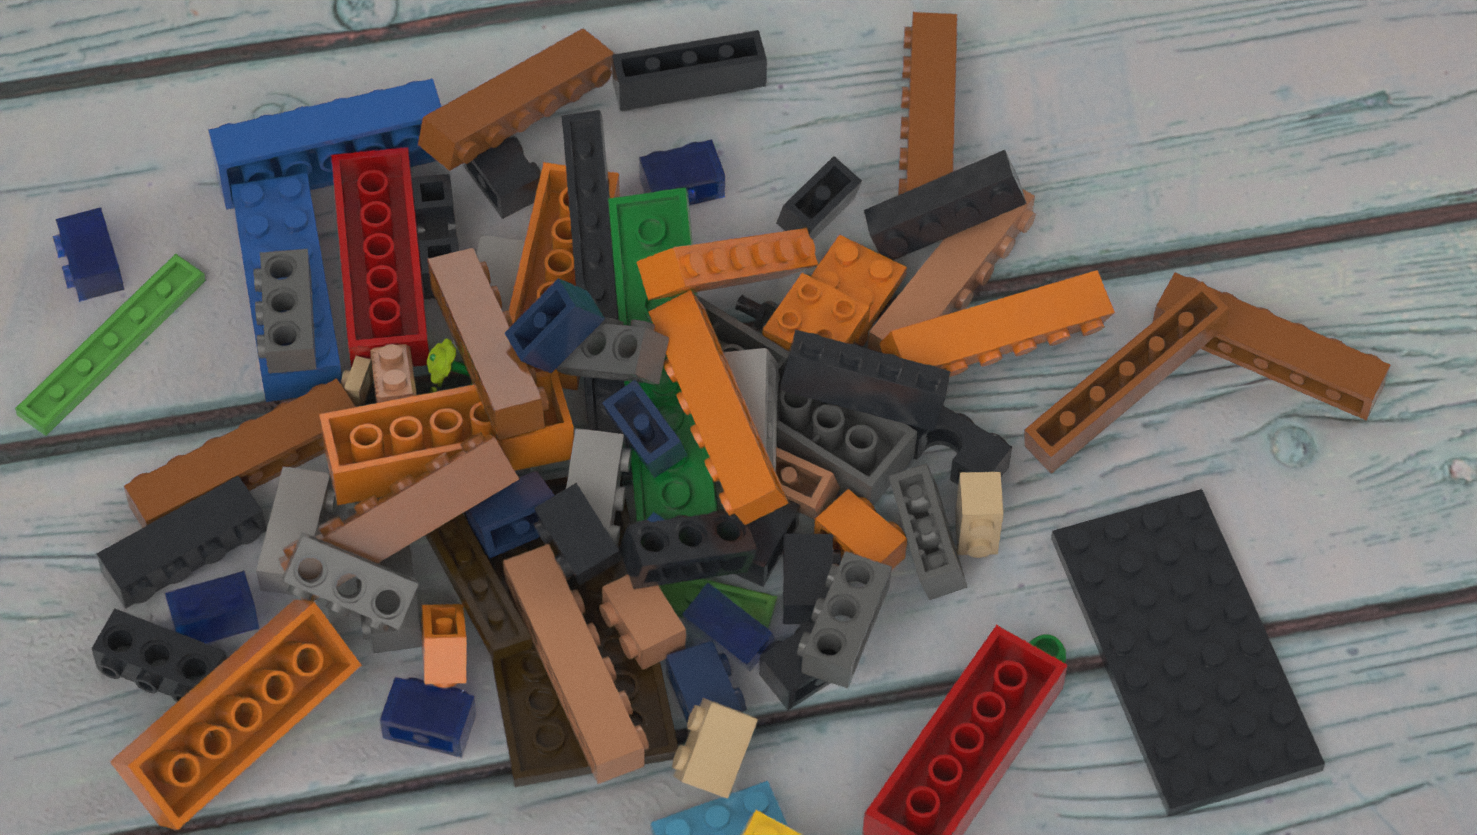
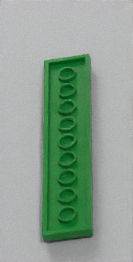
[608,188,718,522]

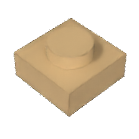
[341,356,374,407]

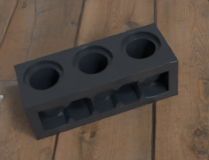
[619,510,757,589]
[91,608,227,702]

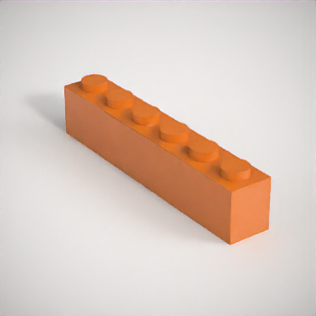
[637,228,818,300]
[879,270,1115,377]
[648,290,789,525]

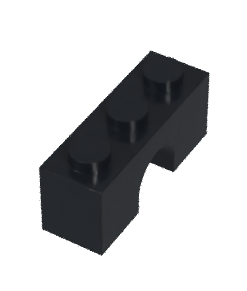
[411,174,459,299]
[906,405,1012,485]

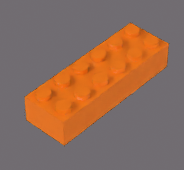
[508,162,620,390]
[319,369,574,505]
[110,599,362,830]

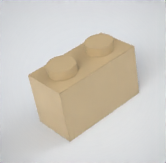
[955,472,1003,558]
[672,698,758,799]

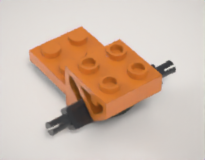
[735,234,907,351]

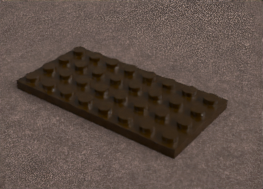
[463,477,678,787]

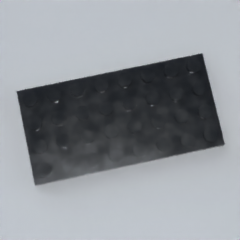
[1051,489,1325,817]

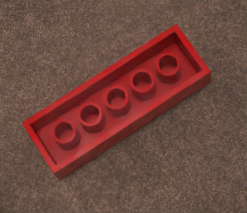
[331,147,429,371]
[862,625,1068,835]

